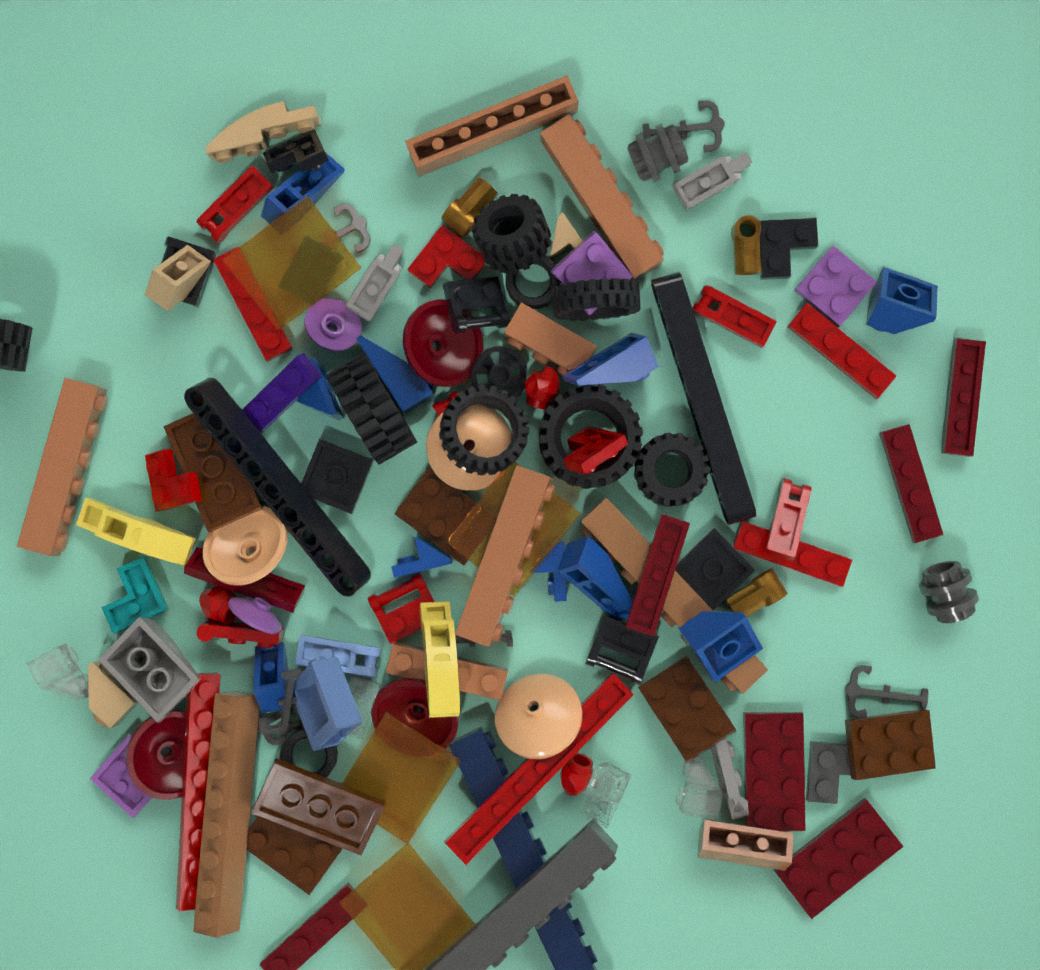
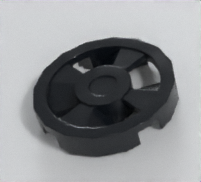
[470,346,527,398]

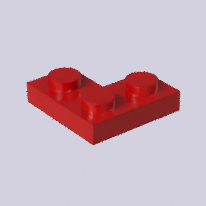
[407,224,486,289]
[563,426,628,474]
[145,449,202,512]

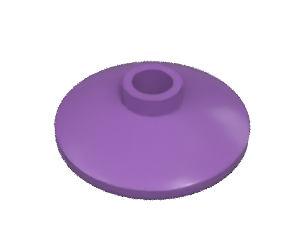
[304,298,362,352]
[228,597,282,634]

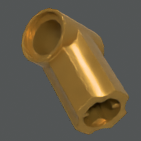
[441,177,498,238]
[731,215,761,276]
[725,568,788,617]

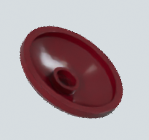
[403,299,483,387]
[371,678,459,756]
[126,710,186,800]

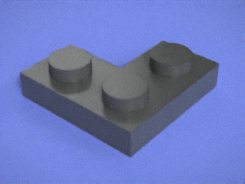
[806,741,851,804]

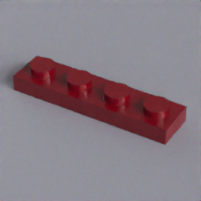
[941,338,986,457]
[879,424,944,543]
[625,514,690,637]
[184,547,305,613]
[259,882,367,970]

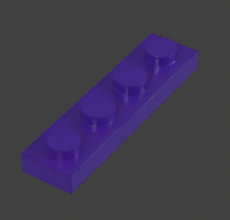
[242,353,322,434]

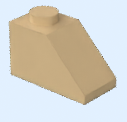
[145,245,211,311]
[88,660,139,729]

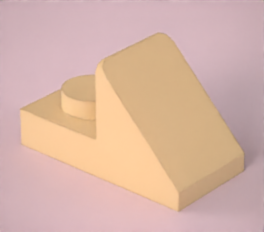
[550,213,583,260]

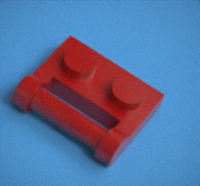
[367,572,435,644]

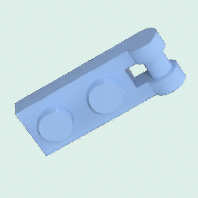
[295,634,382,677]

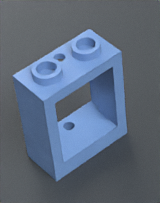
[293,656,362,751]

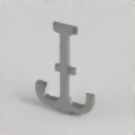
[290,204,370,257]

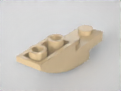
[205,101,321,163]

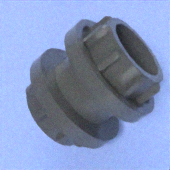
[627,123,689,183]
[919,561,979,623]

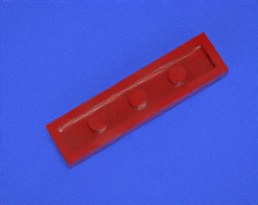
[213,246,293,362]
[787,303,896,399]
[732,521,852,587]

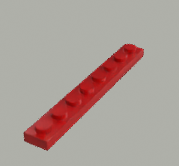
[176,673,221,911]
[444,673,634,865]

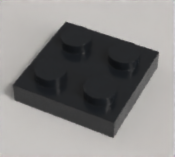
[301,439,374,514]
[675,528,755,611]

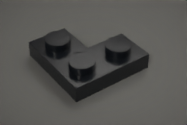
[263,129,329,173]
[759,218,818,280]

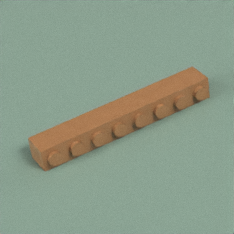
[580,497,768,694]
[193,691,259,938]

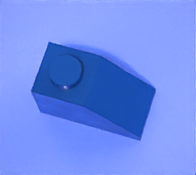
[253,642,289,713]

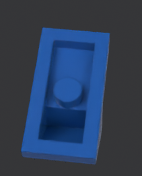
[391,536,453,578]
[530,542,567,602]

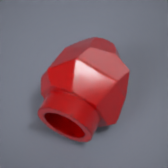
[525,366,560,410]
[199,586,238,625]
[560,753,594,796]

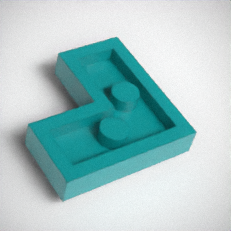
[101,556,169,634]

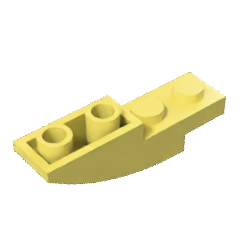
[76,498,196,566]
[420,602,460,718]

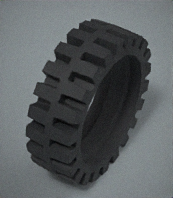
[552,278,641,321]
[439,385,529,476]

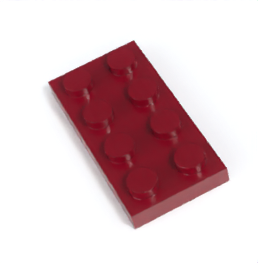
[743,712,806,831]
[773,798,904,919]

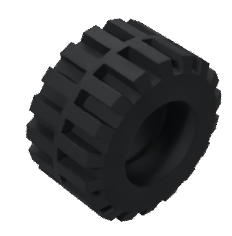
[472,194,551,273]
[634,432,710,507]

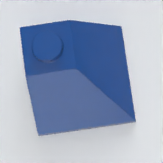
[866,267,938,334]
[297,358,344,420]
[678,611,763,682]

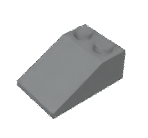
[99,617,201,723]

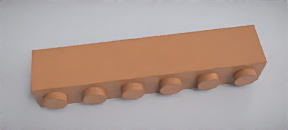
[405,75,579,177]
[540,114,664,281]
[17,377,108,556]
[455,465,555,647]

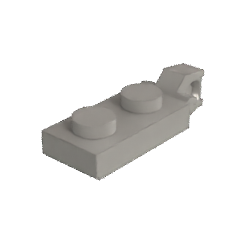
[672,153,752,212]
[345,244,404,323]
[710,738,749,820]

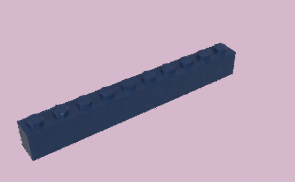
[449,726,598,970]

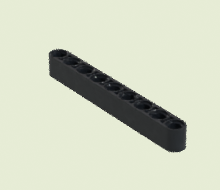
[651,272,756,525]
[184,378,371,597]

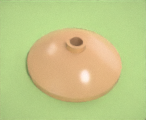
[426,404,512,491]
[203,505,288,585]
[495,674,582,759]

